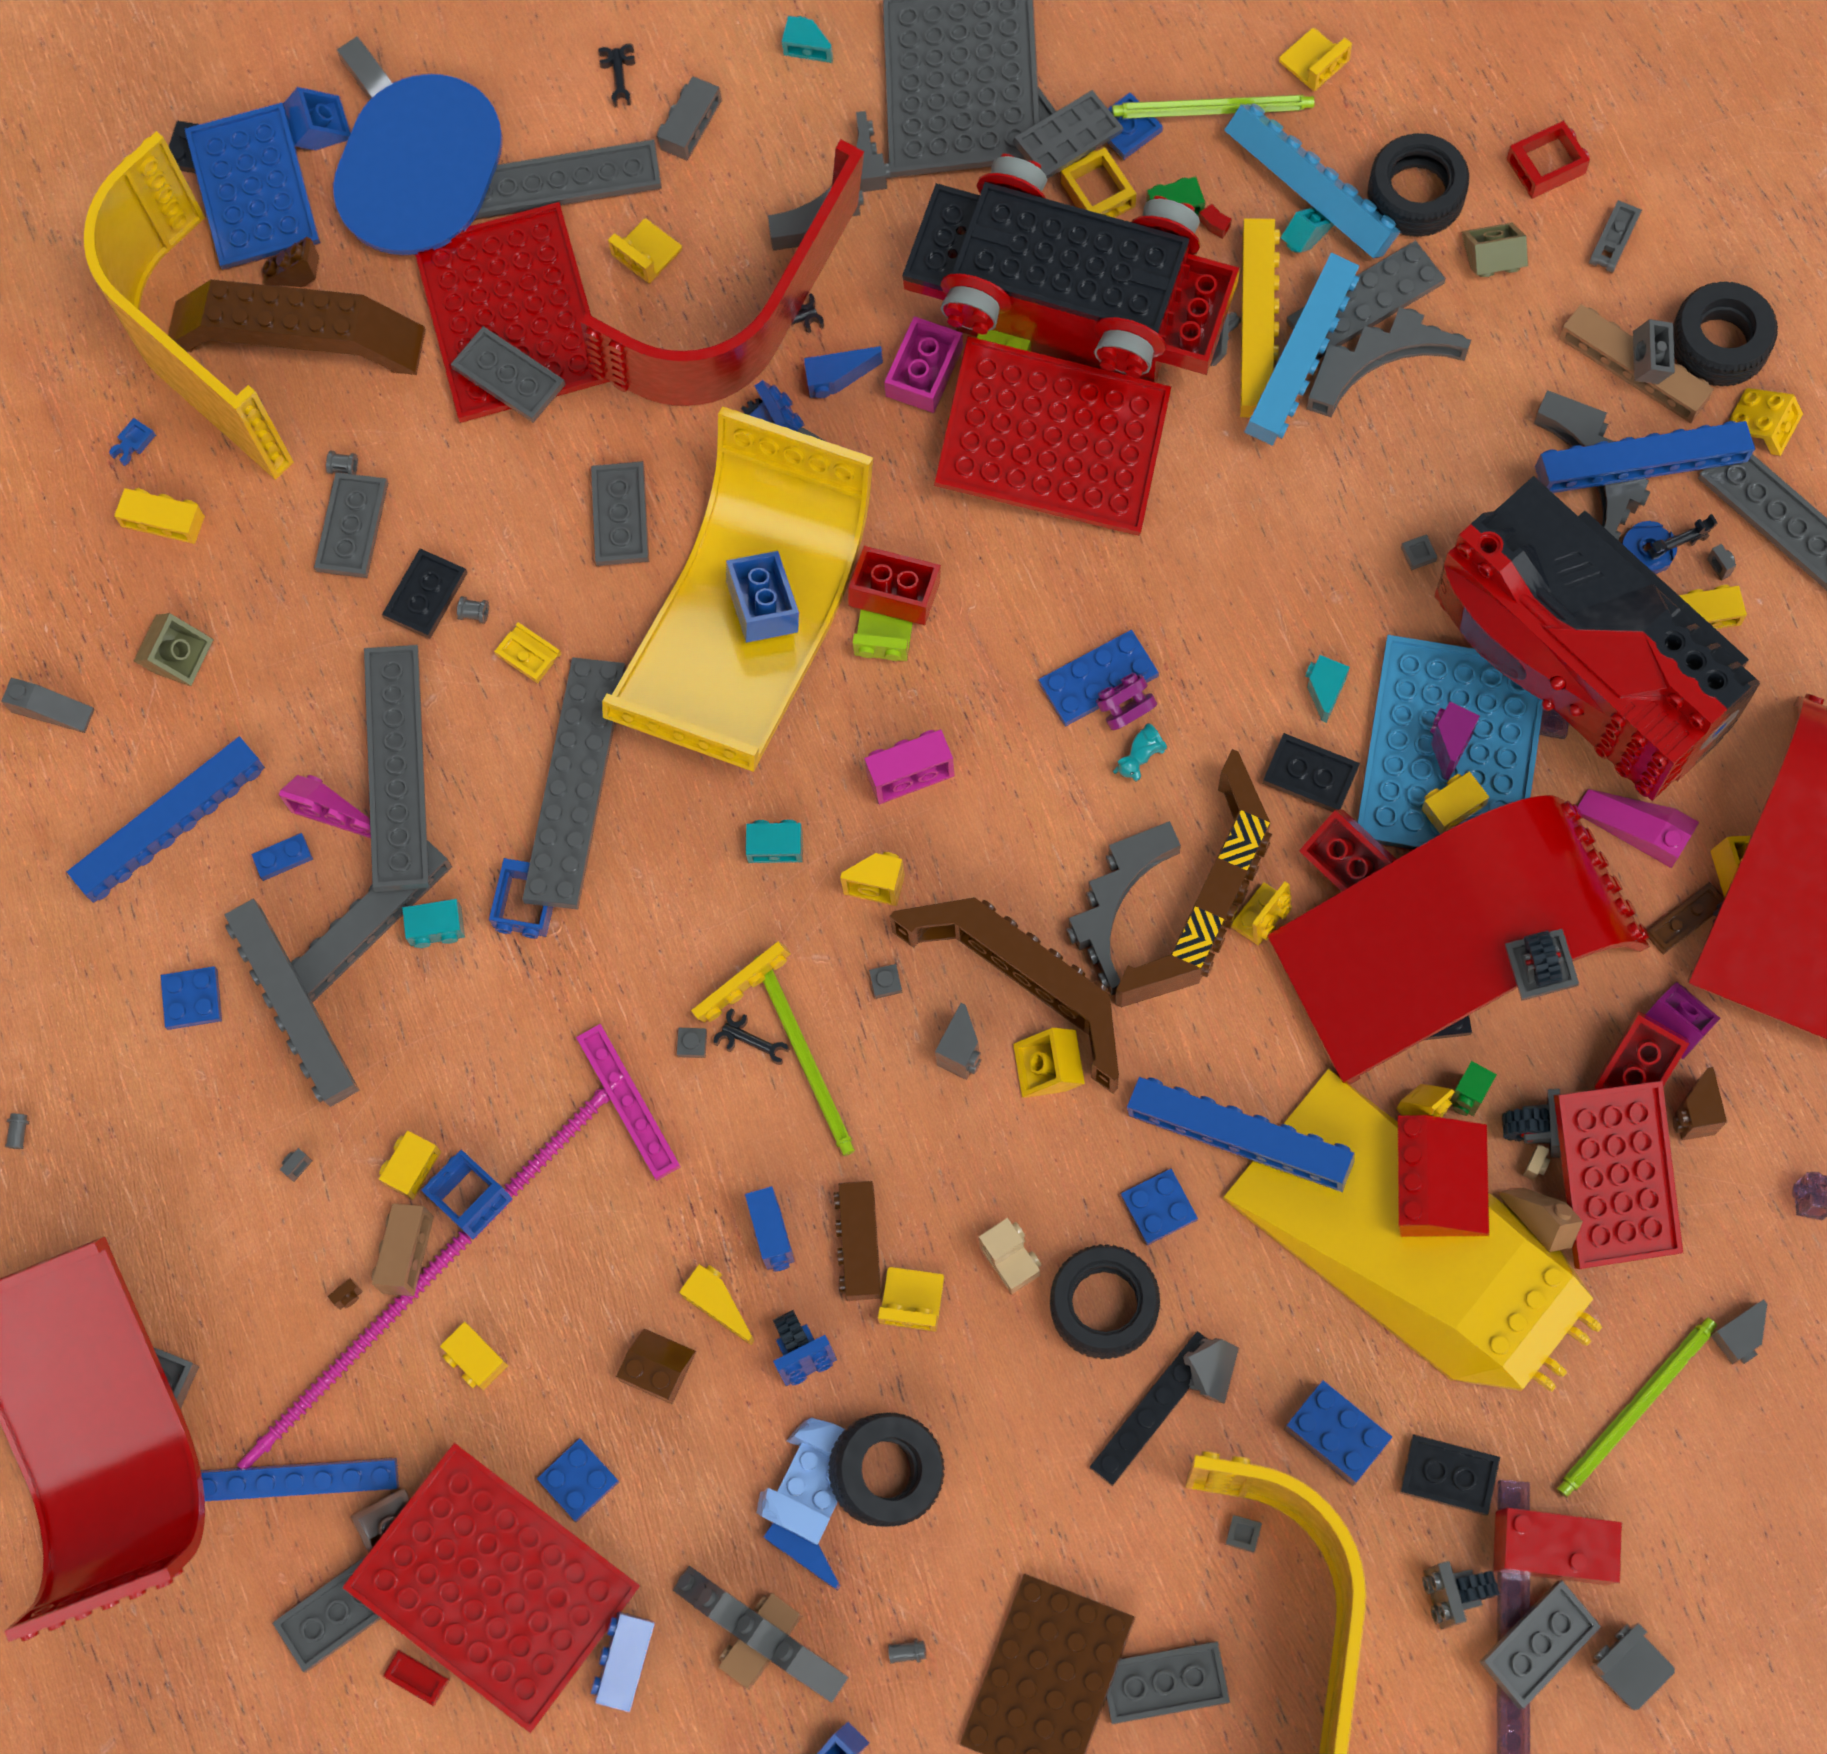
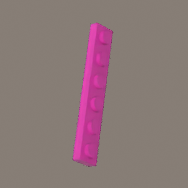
[576,1024,681,1181]

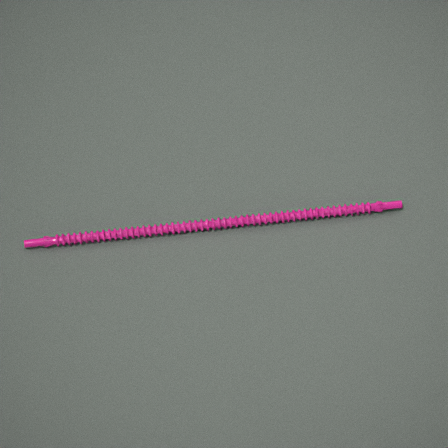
[237,1071,625,1469]

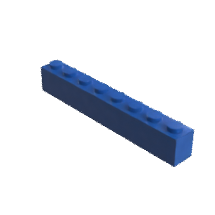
[1535,421,1755,493]
[66,736,265,903]
[1127,1077,1354,1192]

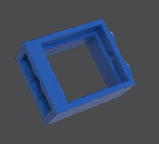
[489,858,554,939]
[421,1149,513,1240]
[745,1186,795,1272]

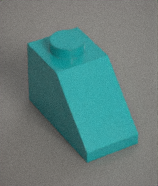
[782,16,833,63]
[1281,207,1334,253]
[1305,655,1350,723]

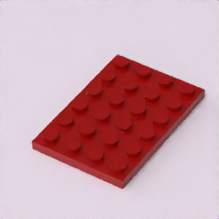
[1554,1081,1683,1269]

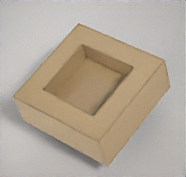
[1523,1145,1550,1180]

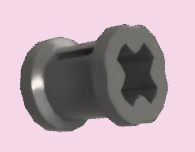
[326,450,358,475]
[457,596,489,624]

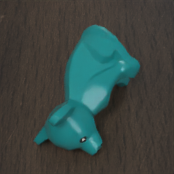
[1113,723,1167,782]

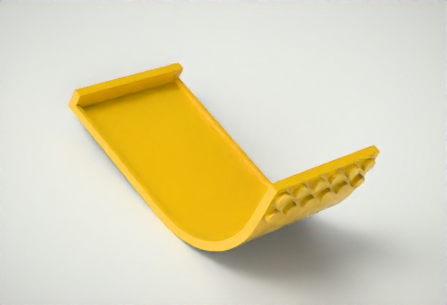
[84,131,294,480]
[602,406,873,772]
[1186,1451,1366,1754]

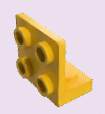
[1279,28,1352,92]
[608,219,682,284]
[1729,388,1803,456]
[1232,881,1292,946]
[878,1267,944,1332]

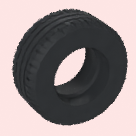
[1673,281,1778,386]
[828,1412,945,1527]

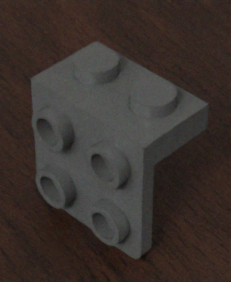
[1591,1623,1675,1710]

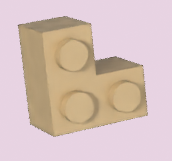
[979,1218,1041,1294]

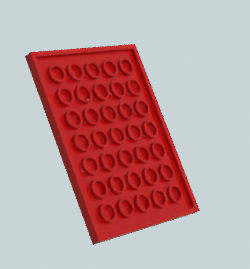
[415,202,610,423]
[933,336,1172,536]
[342,1443,640,1733]

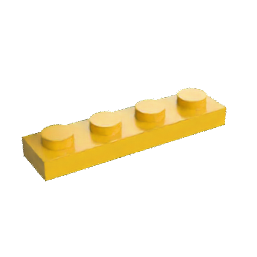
[691,941,791,1023]

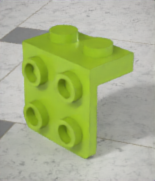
[853,609,913,661]

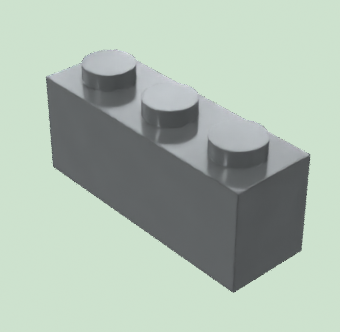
[657,76,722,161]

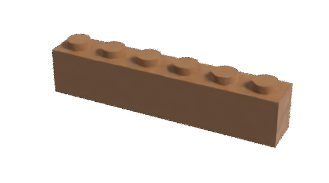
[1559,304,1714,423]

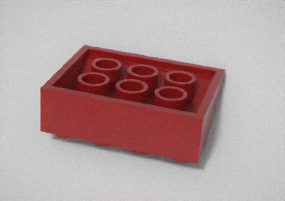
[1398,1115,1489,1237]

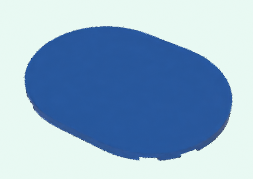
[333,74,503,255]

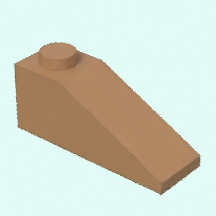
[1500,1188,1583,1252]

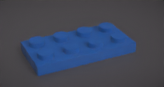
[1038,630,1159,727]

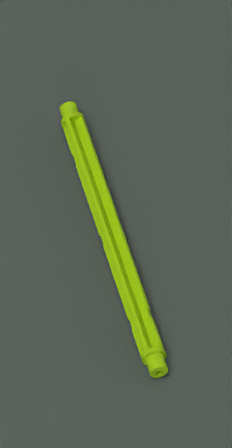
[1112,95,1314,118]
[754,955,855,1156]
[1557,1317,1717,1498]

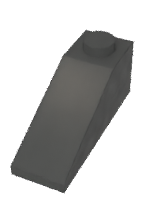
[1,677,94,733]

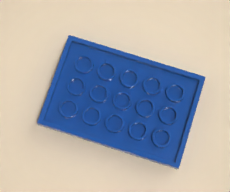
[185,102,321,270]

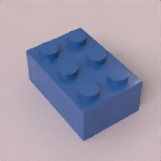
[726,551,799,643]
[1284,1380,1393,1486]

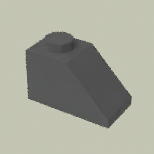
[1711,1299,1767,1365]

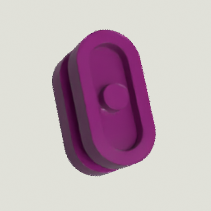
[1096,673,1158,730]

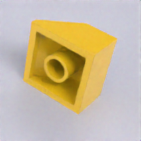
[840,852,905,906]
[1013,1028,1085,1098]

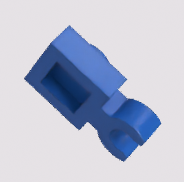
[109,418,156,466]

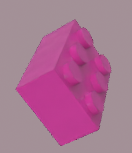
[884,316,963,413]
[864,729,955,805]

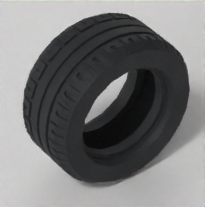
[1368,133,1470,237]
[1050,1244,1160,1359]

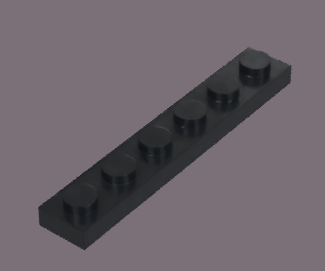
[1090,1331,1207,1487]

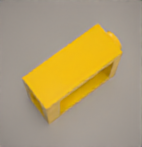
[1061,147,1136,218]

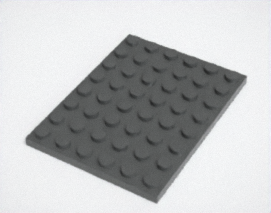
[883,0,1040,178]

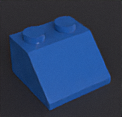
[283,87,351,150]

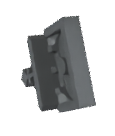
[1184,1338,1239,1404]

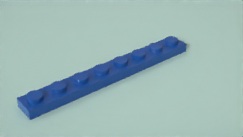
[201,1458,399,1501]

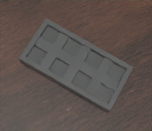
[1012,90,1124,179]

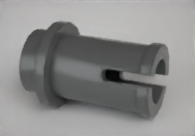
[5,1113,30,1149]
[888,1638,926,1664]

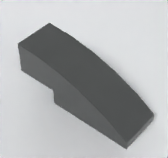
[337,36,392,99]

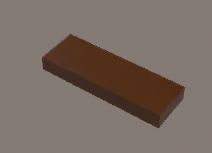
[1647,882,1724,955]

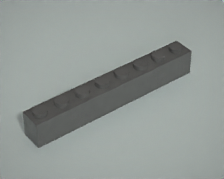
[291,840,452,1002]
[224,898,360,1107]

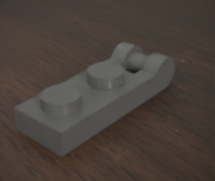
[1589,200,1642,273]

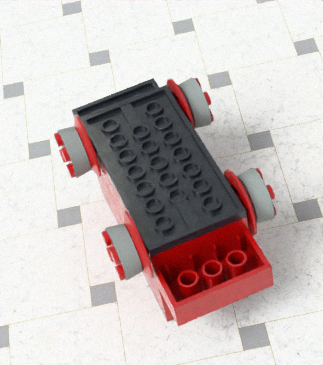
[902,153,1240,382]

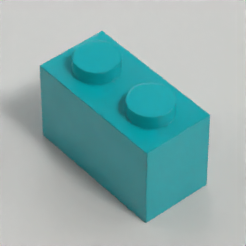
[746,819,803,863]
[402,899,465,948]

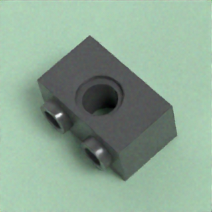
[1633,319,1675,384]

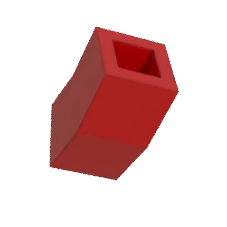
[1199,204,1232,239]

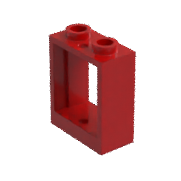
[1506,120,1590,199]

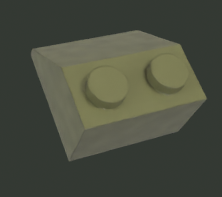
[1462,223,1528,277]
[134,613,214,686]

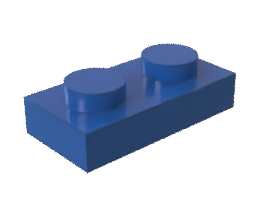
[251,833,314,881]

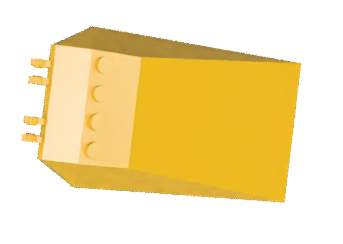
[1223,1069,1602,1391]

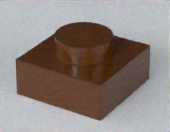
[328,1278,363,1310]

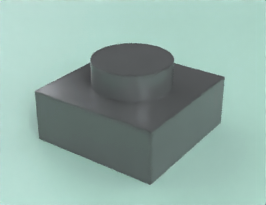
[1401,534,1437,570]
[1707,543,1736,581]
[869,964,902,999]
[677,1028,707,1058]
[279,1148,313,1182]
[1225,1515,1262,1553]

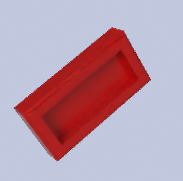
[383,1650,450,1706]

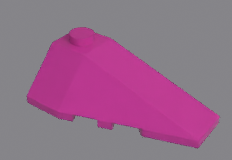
[279,775,371,838]
[1578,789,1699,868]

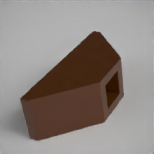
[263,237,319,287]

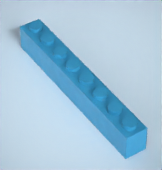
[1224,103,1401,258]
[1244,252,1360,446]

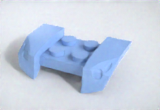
[757,1418,846,1545]

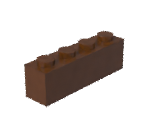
[834,1181,882,1301]

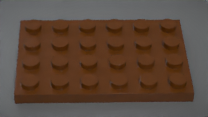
[960,1574,1136,1754]

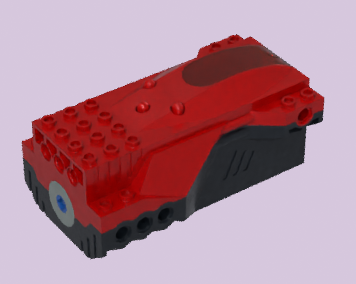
[1434,476,1760,801]

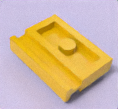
[494,622,561,683]

